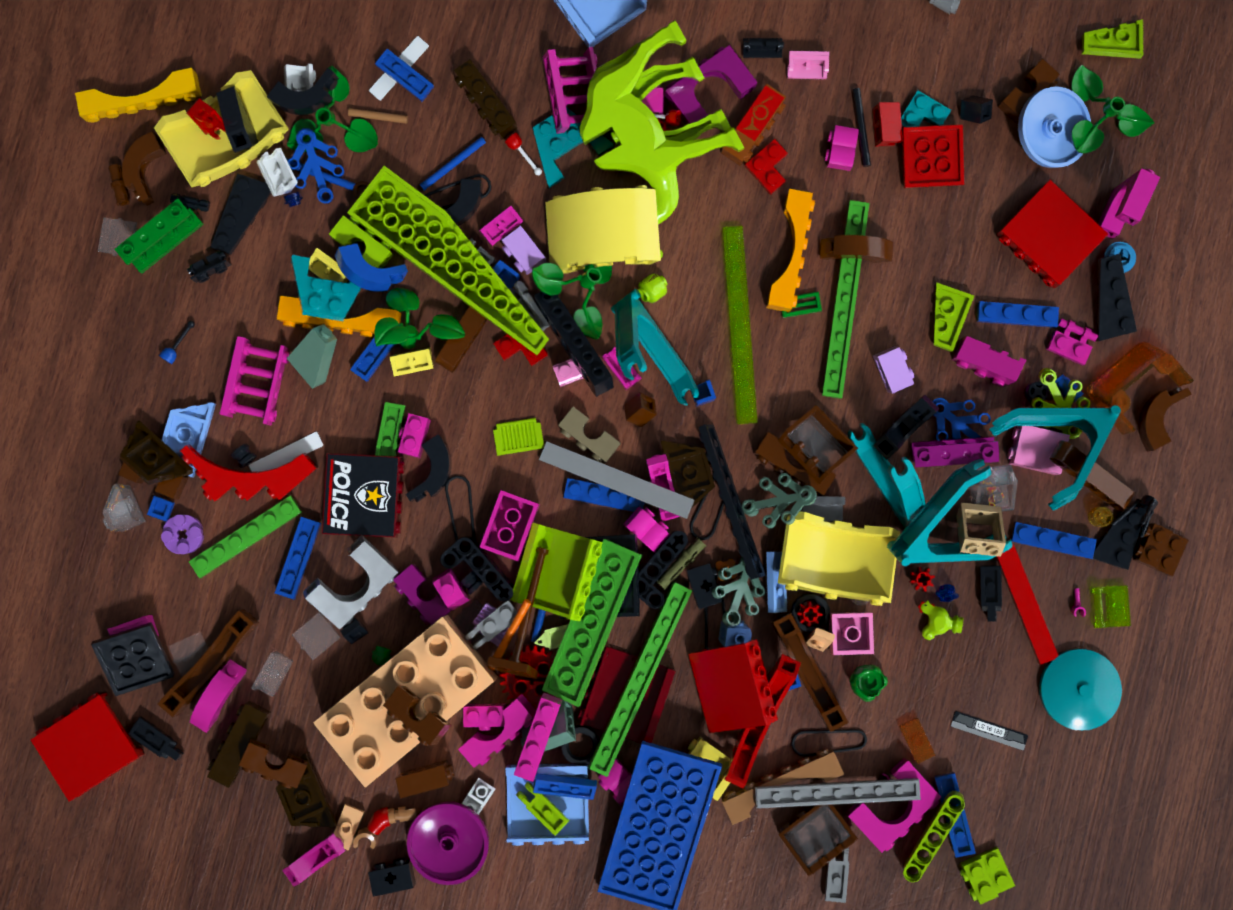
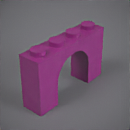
[665,45,758,125]

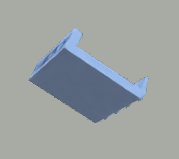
[554,0,647,48]
[506,763,589,846]

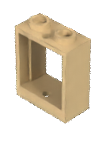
[956,503,1006,557]

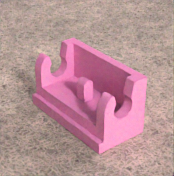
[787,51,829,79]

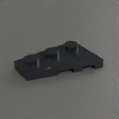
[1093,507,1143,570]

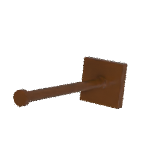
[487,547,549,679]

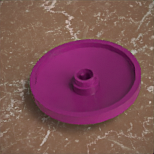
[407,802,489,885]

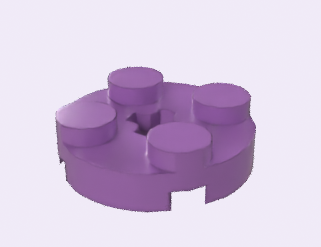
[161,515,204,554]

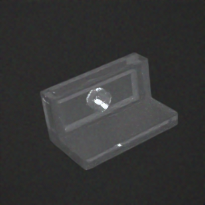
[251,651,293,697]

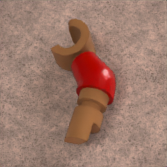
[353,806,417,849]

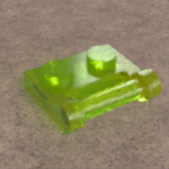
[1091,585,1131,628]

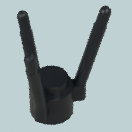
[1111,495,1158,538]

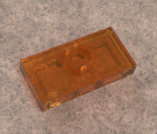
[899,718,936,764]

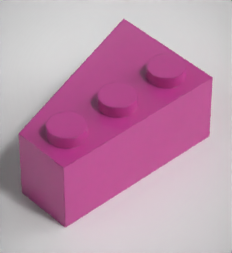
[952,336,1026,387]

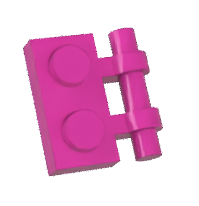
[1046,318,1098,366]

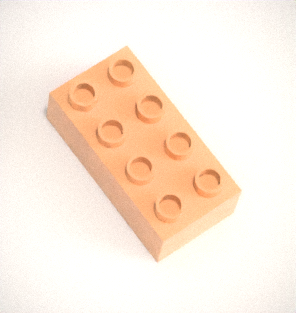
[313,615,498,787]

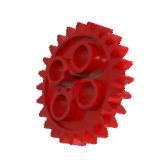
[500,645,558,710]

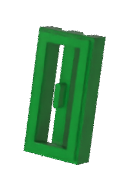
[782,291,822,318]

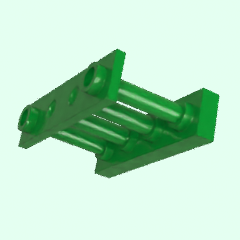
[114,199,204,274]

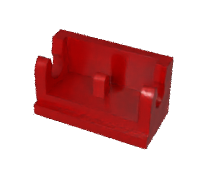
[186,98,226,140]
[872,102,903,147]

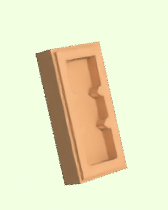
[805,628,835,652]
[334,804,365,850]

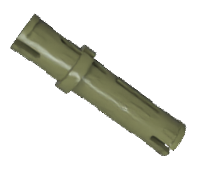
[657,537,706,590]

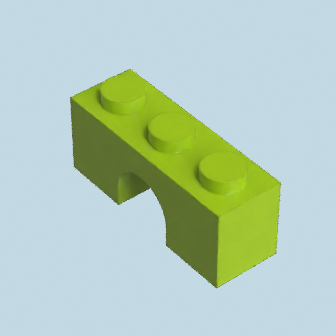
[329,215,393,269]

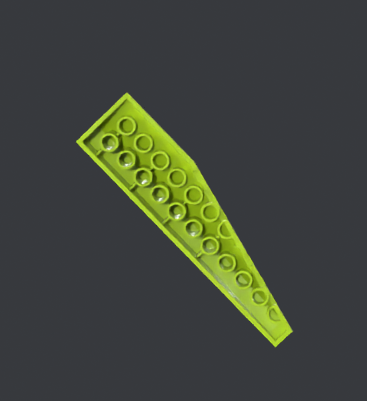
[347,166,549,355]

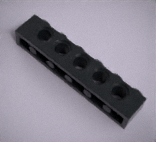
[534,291,614,397]

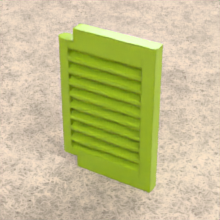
[493,417,544,456]

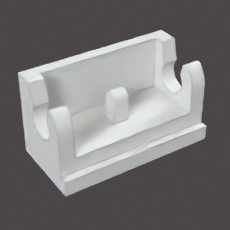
[257,148,298,197]

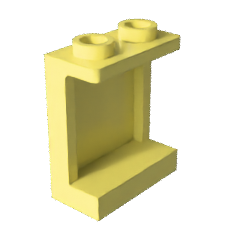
[688,737,731,801]

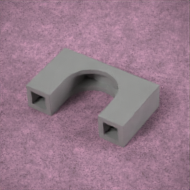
[303,535,398,629]

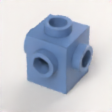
[718,620,752,646]

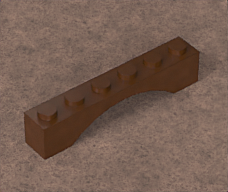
[158,609,260,718]
[771,612,849,732]

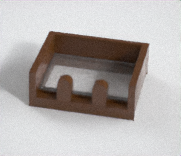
[778,405,858,484]
[778,805,858,877]

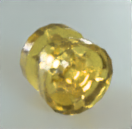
[1088,507,1113,527]

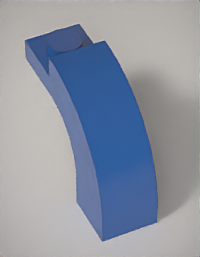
[335,244,408,292]

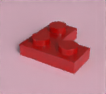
[745,139,788,195]
[493,334,548,366]

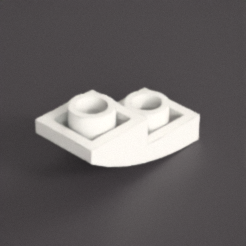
[462,778,495,815]

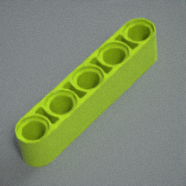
[903,791,965,882]

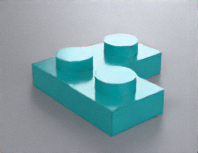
[901,90,951,128]

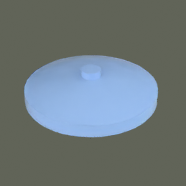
[1018,87,1091,168]

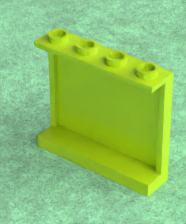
[510,523,603,621]

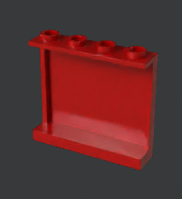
[996,180,1108,288]
[688,639,778,733]
[30,693,145,802]

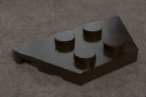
[120,420,193,485]
[661,440,715,508]
[276,753,338,828]

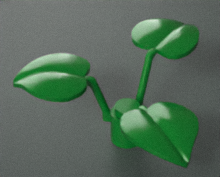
[1071,65,1155,154]
[287,66,378,153]
[532,263,612,340]
[374,288,465,349]

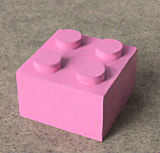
[829,612,874,655]

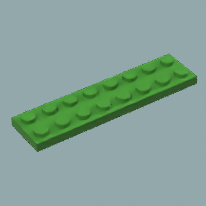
[542,539,642,707]

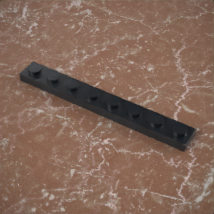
[698,424,766,580]

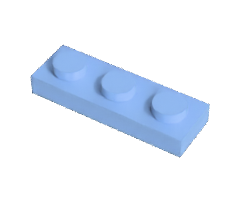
[766,552,787,613]

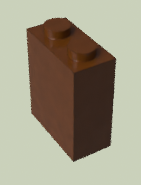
[395,760,455,799]

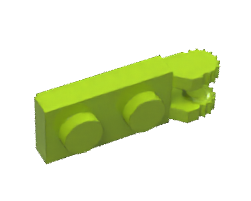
[516,782,570,836]

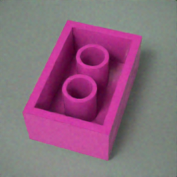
[480,490,540,561]

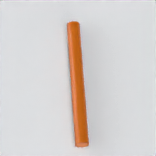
[487,599,531,670]

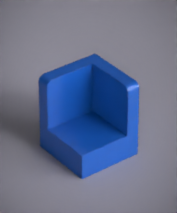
[493,260,520,289]
[690,379,716,407]

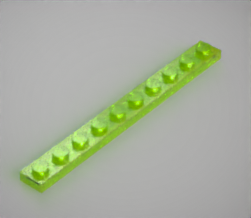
[722,226,758,425]

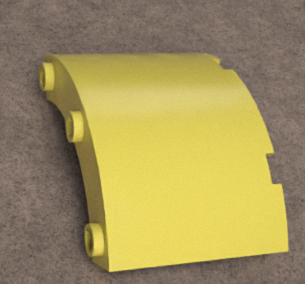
[154,70,289,187]
[545,185,661,274]
[778,512,900,606]

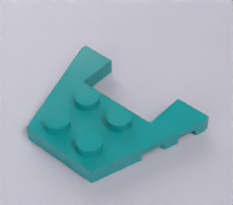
[533,107,614,188]
[291,255,361,321]

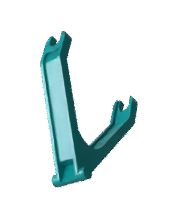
[611,289,699,406]
[989,405,1121,511]
[848,423,926,529]
[887,459,1013,566]

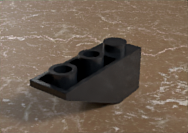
[216,86,258,153]

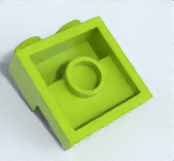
[960,847,1015,905]

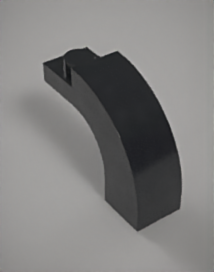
[267,68,339,115]
[443,179,483,226]
[873,395,939,460]
[405,434,451,502]

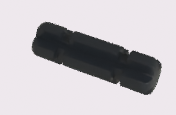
[170,193,210,212]

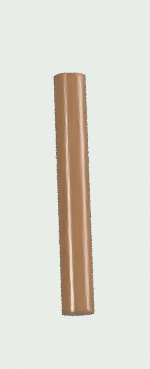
[348,108,408,124]

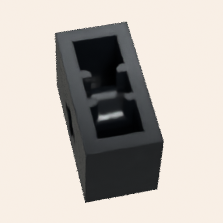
[686,563,723,610]
[368,858,416,897]

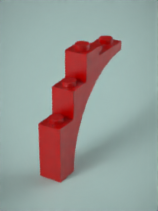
[180,445,318,502]
[724,654,801,788]

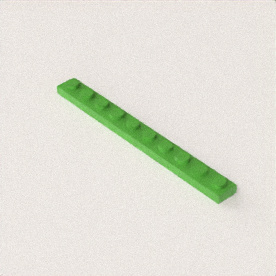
[822,200,870,399]
[587,582,692,777]

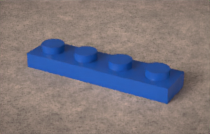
[977,301,1059,328]
[563,478,644,512]
[275,517,321,600]
[1011,522,1097,559]
[935,772,976,858]

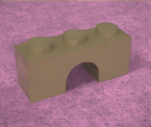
[558,407,621,463]

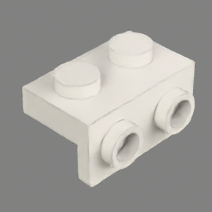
[284,63,316,92]

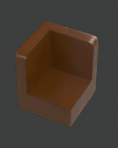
[624,392,657,427]

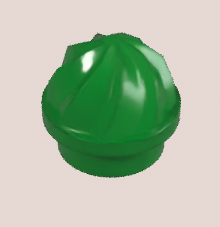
[372,645,392,666]

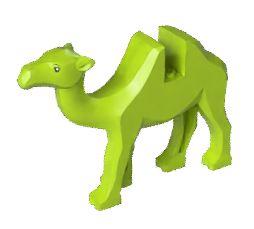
[580,20,744,258]

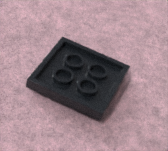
[91,622,175,696]

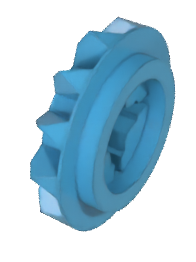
[1103,242,1136,273]

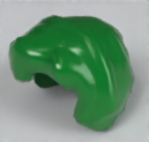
[849,664,888,702]

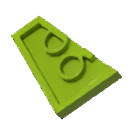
[1082,19,1143,59]
[934,282,974,352]

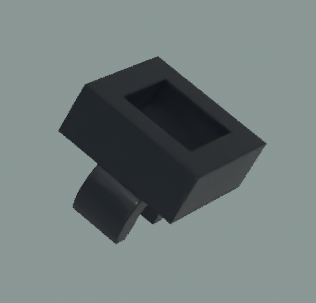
[340,617,368,644]

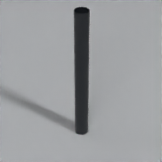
[852,88,871,167]

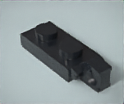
[980,566,1002,622]
[128,716,184,761]

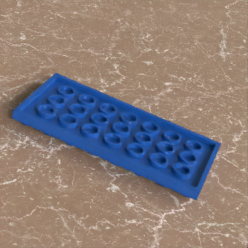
[597,741,722,910]

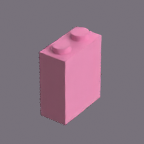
[1008,426,1070,475]

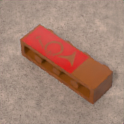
[721,84,786,166]

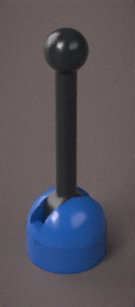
[158,320,195,364]

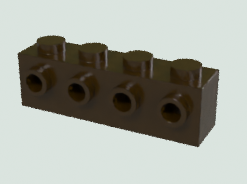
[454,59,518,140]
[207,701,271,788]

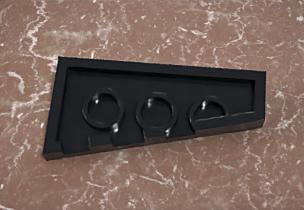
[211,173,271,255]
[1096,254,1137,341]

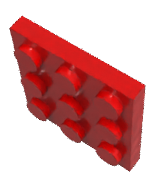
[902,125,964,188]

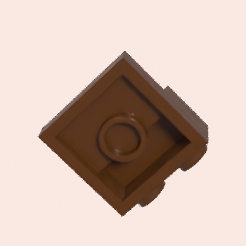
[1134,523,1189,577]

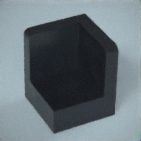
[960,95,993,124]

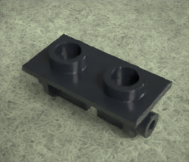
[743,38,784,58]
[187,251,231,283]

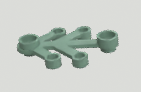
[742,473,817,528]
[712,557,765,627]

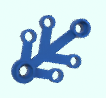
[288,128,345,204]
[932,398,991,440]

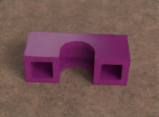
[393,564,452,626]

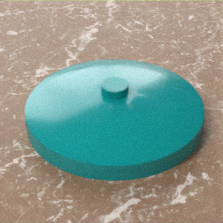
[1039,649,1122,731]

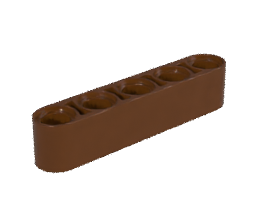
[435,306,487,373]
[1049,440,1135,511]

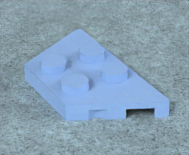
[162,402,216,478]

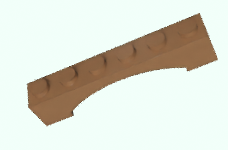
[721,748,844,825]

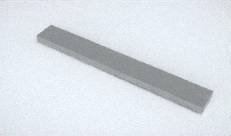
[539,441,694,519]
[755,778,921,808]

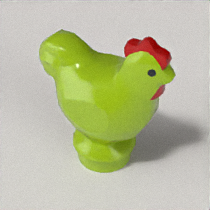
[918,600,963,640]

